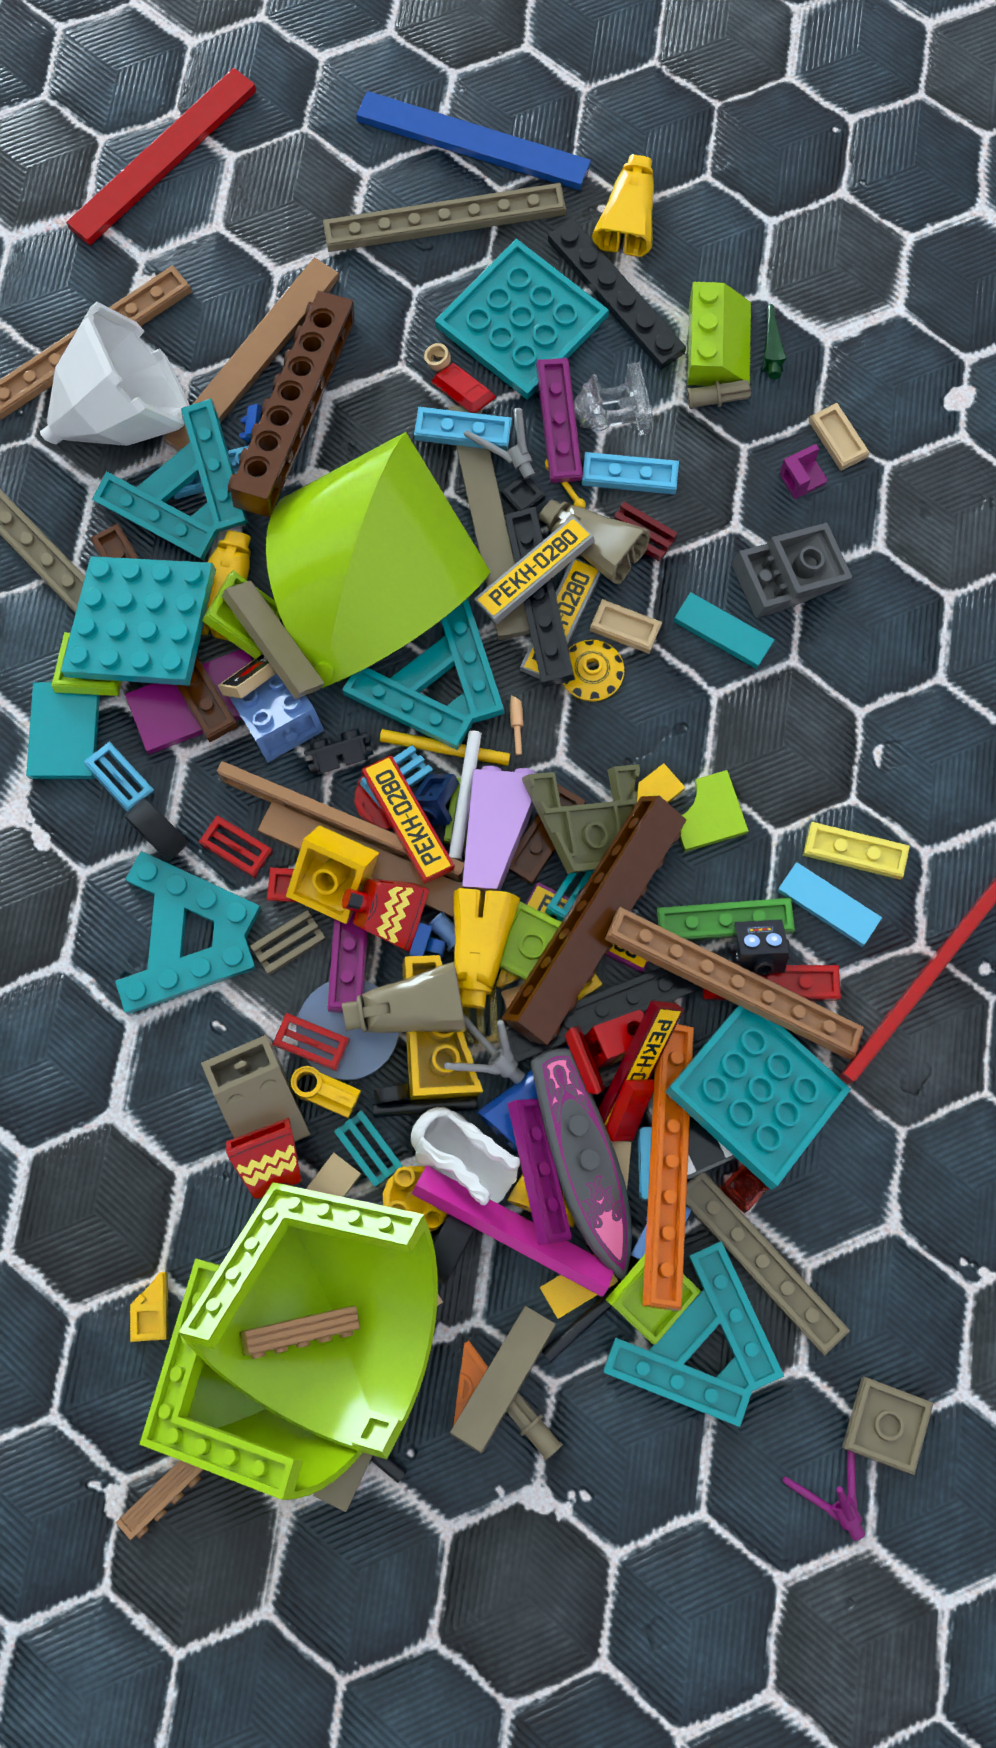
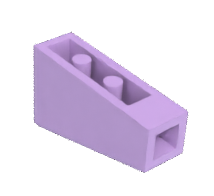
[462,766,537,896]

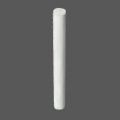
[449,731,482,861]

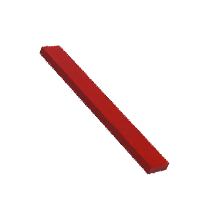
[66,68,256,246]
[838,877,996,1085]

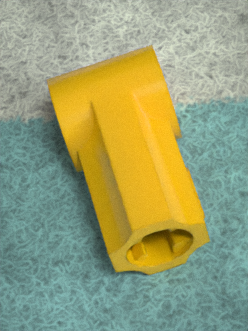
[291,1066,361,1119]

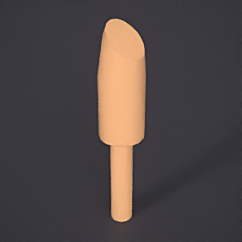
[509,695,524,756]

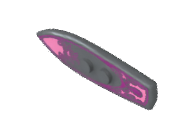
[531,1048,632,1281]

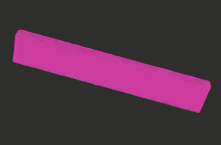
[412,1165,614,1297]

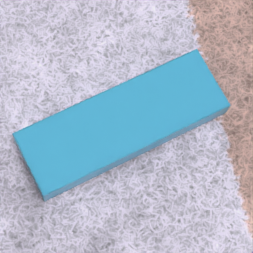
[414,407,512,451]
[582,452,679,495]
[777,862,882,947]

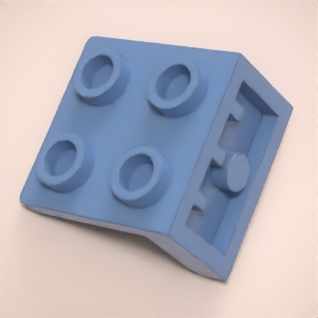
[230,674,324,763]

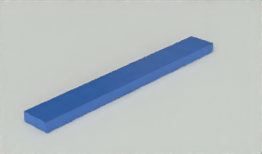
[356,91,591,191]

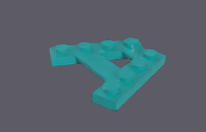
[92,398,248,560]
[342,598,505,751]
[115,851,261,1015]
[603,1241,784,1427]

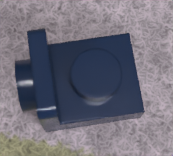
[414,774,459,825]

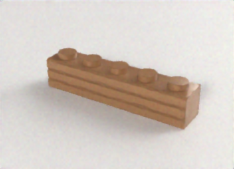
[240,1306,360,1359]
[115,1460,209,1540]

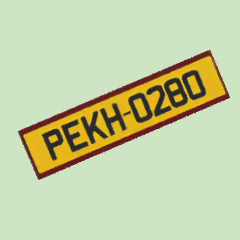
[598,1001,684,1126]

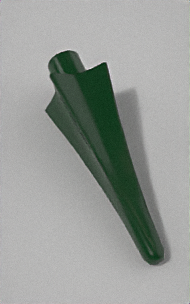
[762,304,787,379]

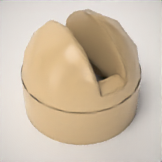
[424,343,451,372]

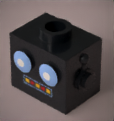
[730,919,789,976]

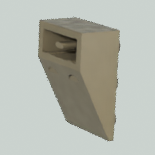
[201,1035,311,1142]

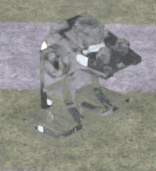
[574,362,654,435]

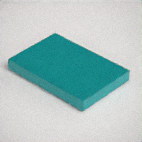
[26,682,100,779]

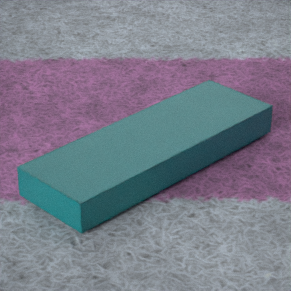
[673,592,775,669]

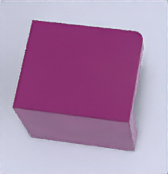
[779,444,827,499]

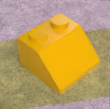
[286,825,380,924]

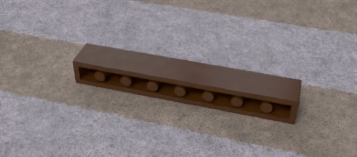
[501,795,687,1045]

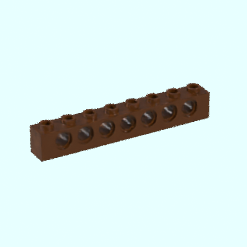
[228,290,355,517]

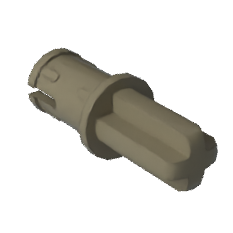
[687,380,751,409]
[507,1392,563,1461]

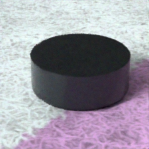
[374,1083,410,1103]

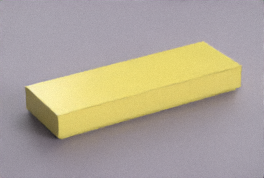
[803,822,910,880]

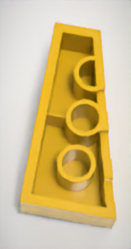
[402,955,483,1100]

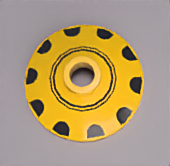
[562,640,624,702]

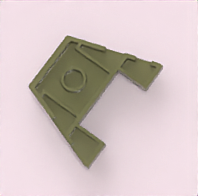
[522,764,640,874]

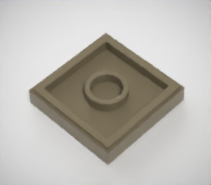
[842,1377,934,1475]

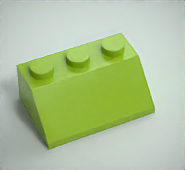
[687,282,751,386]

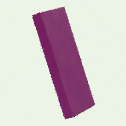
[125,649,252,755]

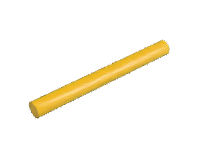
[380,729,510,766]

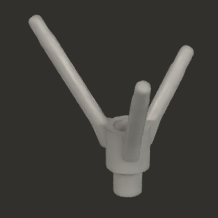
[464,408,535,479]
[444,1016,525,1084]

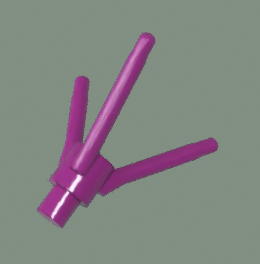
[782,1451,865,1541]

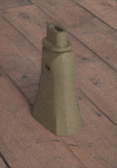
[539,499,650,584]
[342,962,466,1033]

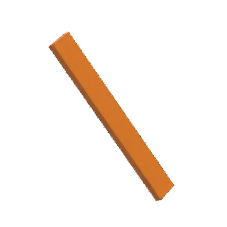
[642,1024,694,1311]

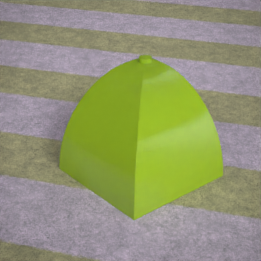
[266,432,491,688]
[179,1182,438,1460]
[139,1259,363,1500]

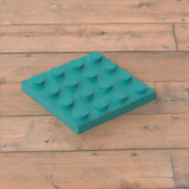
[435,239,609,400]
[61,556,216,686]
[665,1005,851,1190]

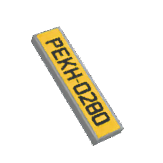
[474,516,595,624]
[520,558,602,679]

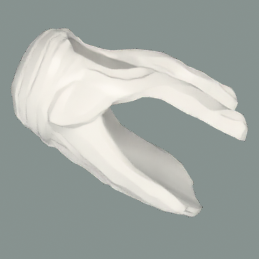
[411,1107,520,1205]

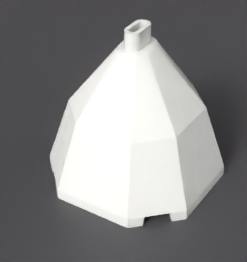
[40,302,189,446]

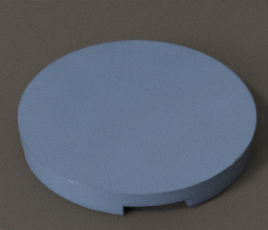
[296,981,400,1081]

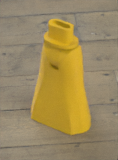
[592,155,654,257]
[201,530,251,641]
[453,888,520,1009]

